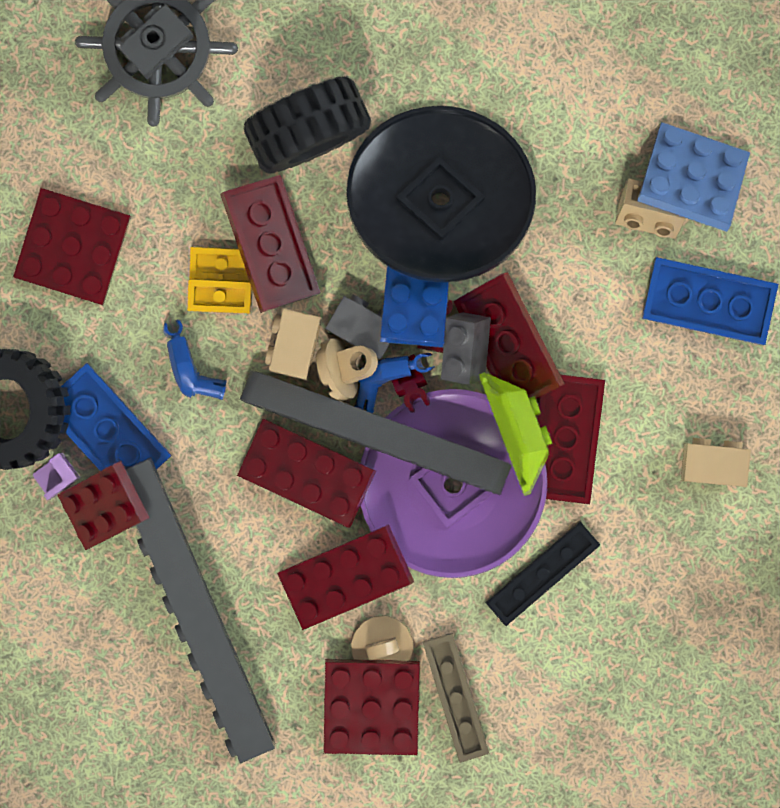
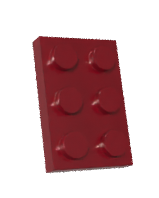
[58,461,150,551]

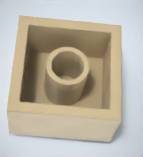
[265,309,322,380]

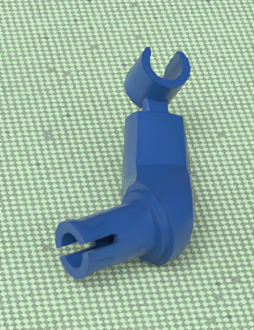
[163,320,227,400]
[354,353,435,413]

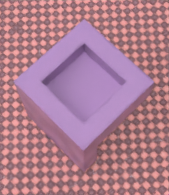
[33,453,81,500]

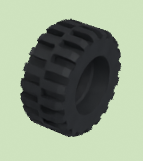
[244,76,371,174]
[0,349,70,470]

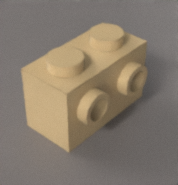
[615,178,685,239]
[681,438,751,487]

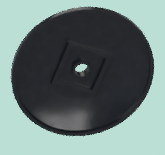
[346,106,536,282]

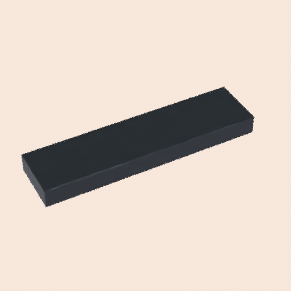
[485,521,600,626]

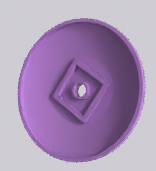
[360,389,547,578]

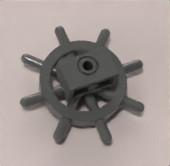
[75,0,238,127]

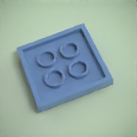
[637,122,750,232]

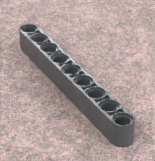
[240,370,512,495]

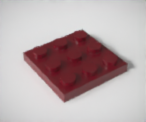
[13,188,131,306]
[323,659,420,756]

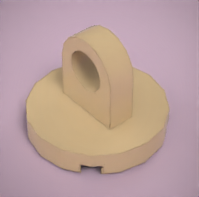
[316,339,378,401]
[351,615,413,661]

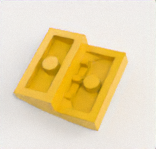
[187,246,252,314]

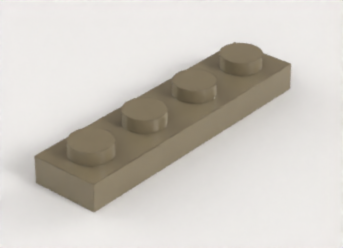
[423,633,489,763]

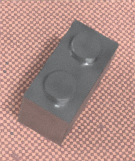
[325,294,390,360]
[441,312,491,385]

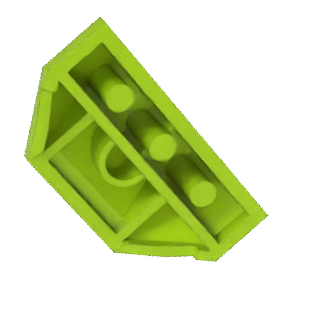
[478,372,552,496]

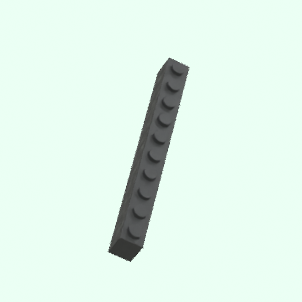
[125,457,275,764]

